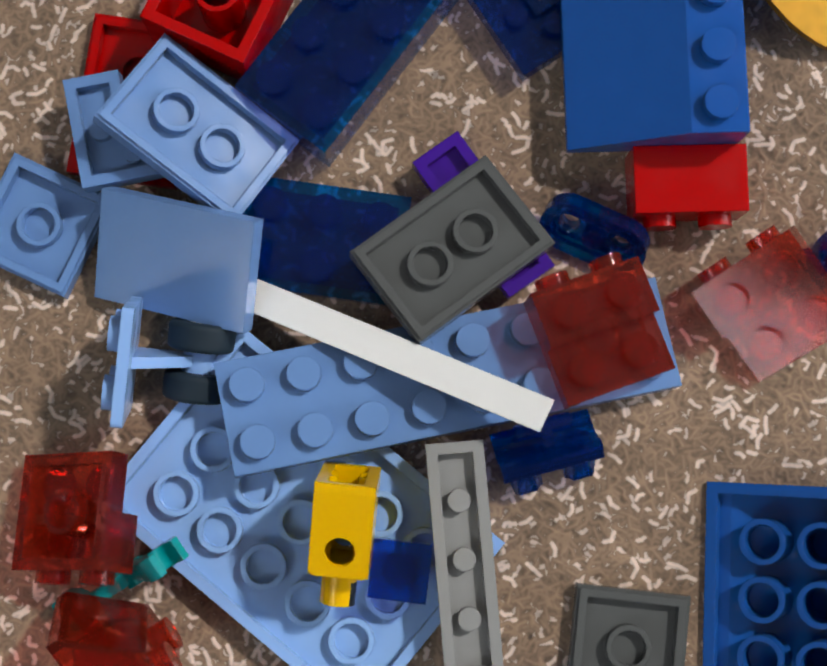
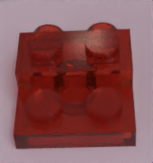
[691,225,827,383]
[524,252,675,410]
[11,451,138,586]

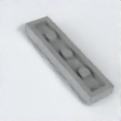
[425,439,504,666]

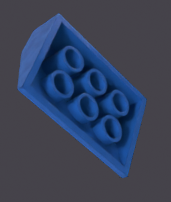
[560,0,750,153]
[703,481,827,666]

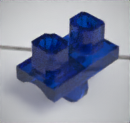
[489,409,605,496]

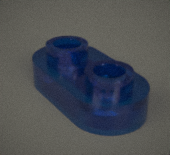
[539,193,650,275]

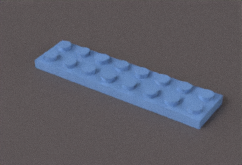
[213,277,682,479]

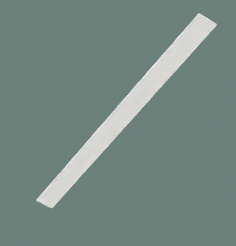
[254,279,555,432]

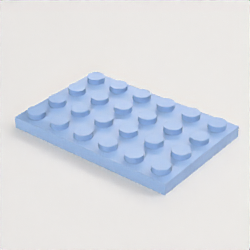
[95,331,505,666]

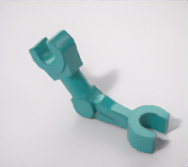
[51,536,189,637]

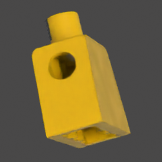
[307,461,381,607]

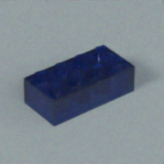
[235,0,458,167]

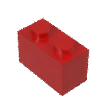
[625,144,750,232]

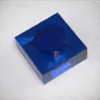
[367,537,433,605]

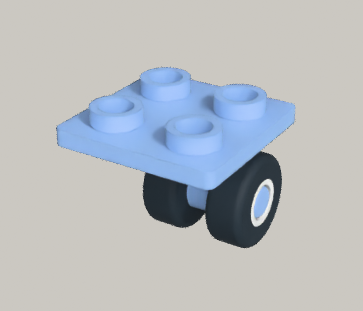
[101,296,237,428]

